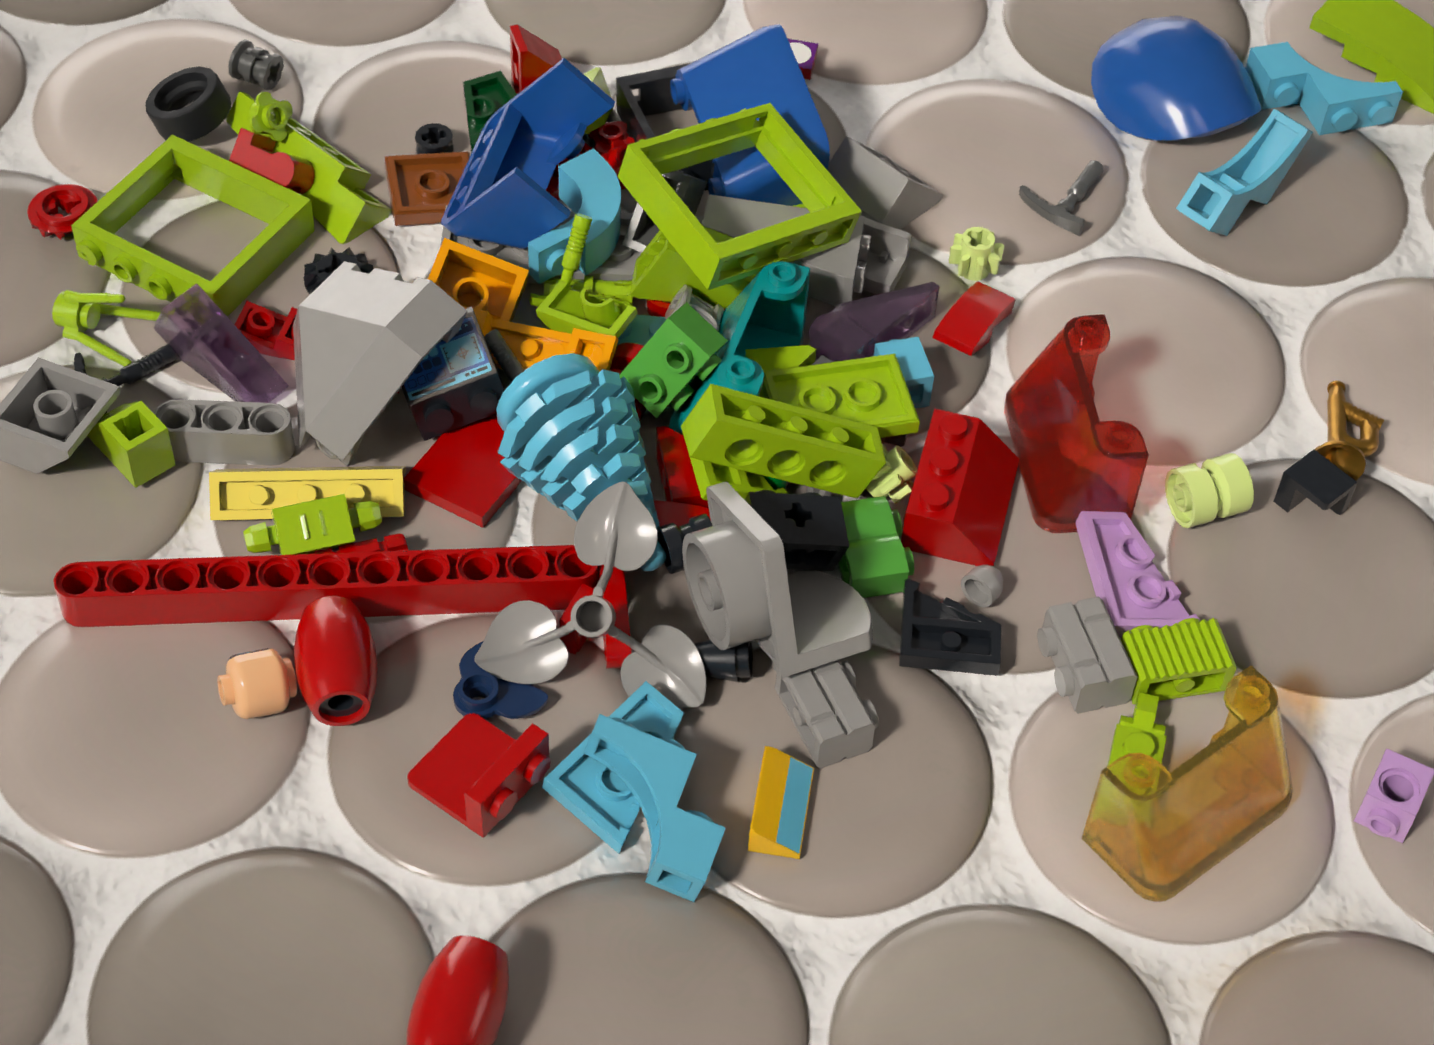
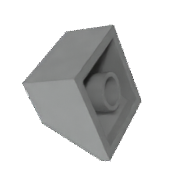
[827,136,943,230]
[0,357,121,474]

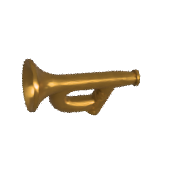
[1315,380,1384,481]

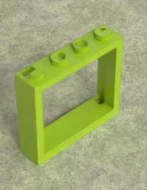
[618,103,862,290]
[71,135,315,326]

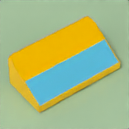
[748,746,814,859]

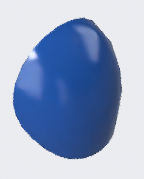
[1091,16,1261,140]

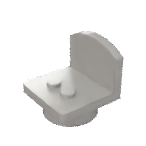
[682,481,873,678]

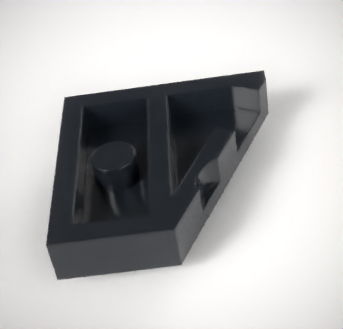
[899,579,1001,676]

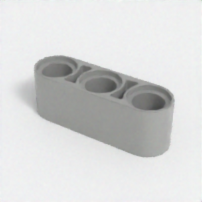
[154,399,295,466]

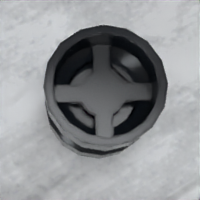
[657,514,713,574]

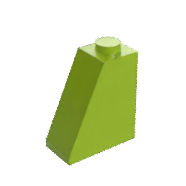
[630,225,758,308]

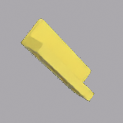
[209,466,406,520]

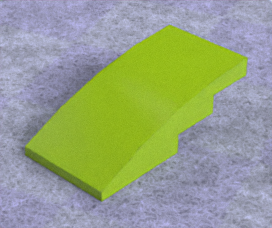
[1309,0,1434,114]

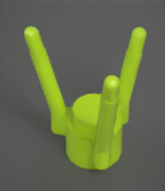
[52,290,174,367]

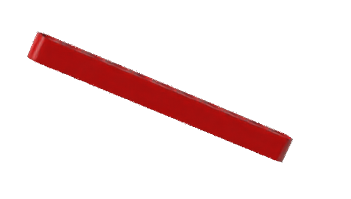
[53,545,599,627]

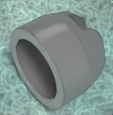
[961,564,1003,608]

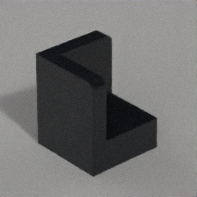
[1273,449,1357,515]

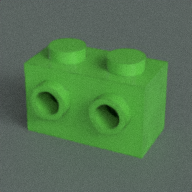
[619,302,728,418]

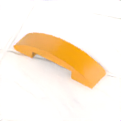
[462,306,618,372]

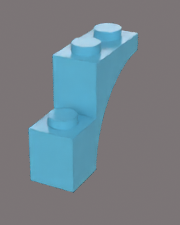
[1245,42,1403,135]
[1176,109,1313,236]
[583,714,726,902]

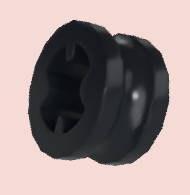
[415,123,454,154]

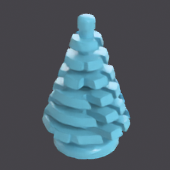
[496,353,666,572]

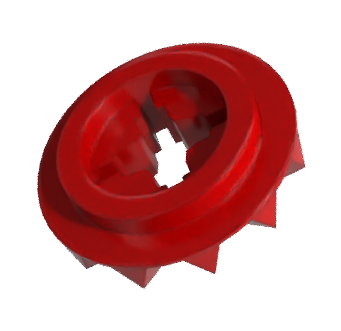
[27,184,98,240]

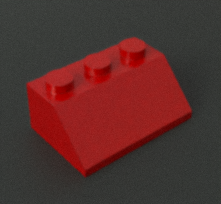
[901,408,1020,566]

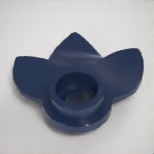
[453,641,548,719]

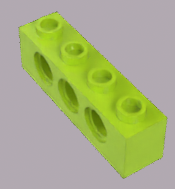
[684,384,886,499]

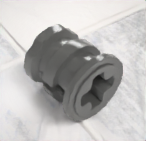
[228,39,284,90]

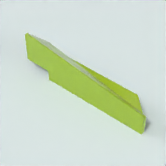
[226,91,392,244]

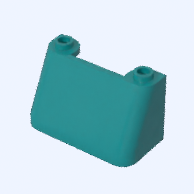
[669,261,810,435]

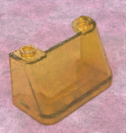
[1081,665,1293,902]

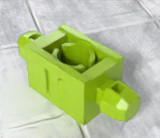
[243,494,382,555]

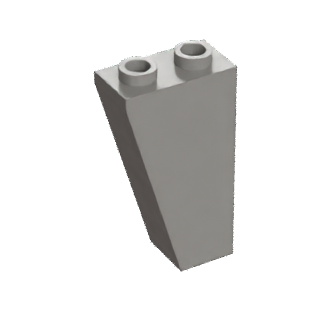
[702,195,871,310]

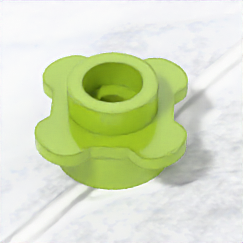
[248,92,293,141]

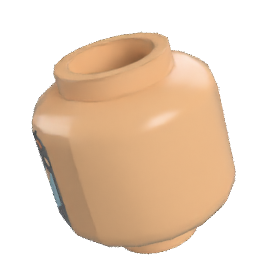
[217,648,297,719]

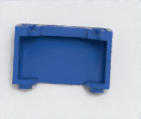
[670,24,830,206]

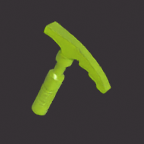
[529,213,615,307]

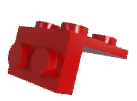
[407,713,551,838]

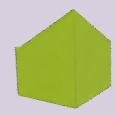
[536,280,638,338]

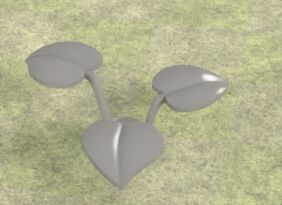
[475,482,706,708]

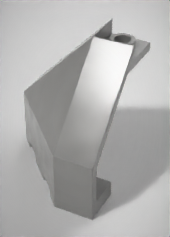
[293,261,468,466]

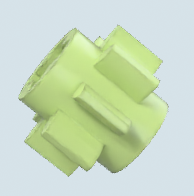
[948,227,1004,281]
[866,444,917,504]

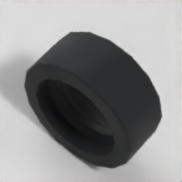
[145,66,231,142]

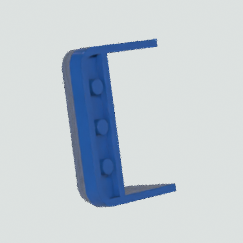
[441,58,615,249]

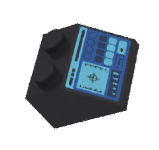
[402,306,505,441]

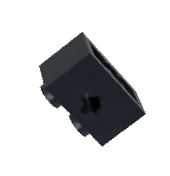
[744,490,849,571]

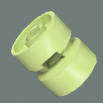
[1165,453,1254,528]

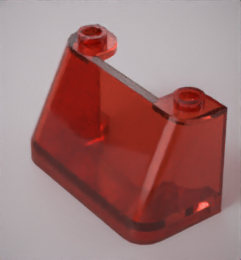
[1004,314,1149,533]

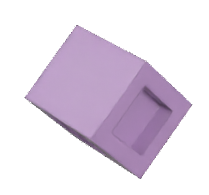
[1354,748,1434,843]

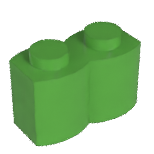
[838,496,914,598]

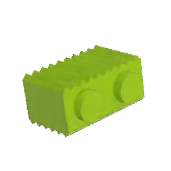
[1121,617,1237,705]

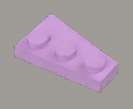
[1075,511,1200,638]

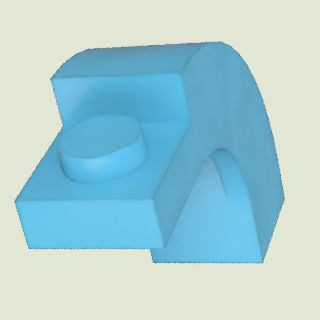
[528,149,621,284]

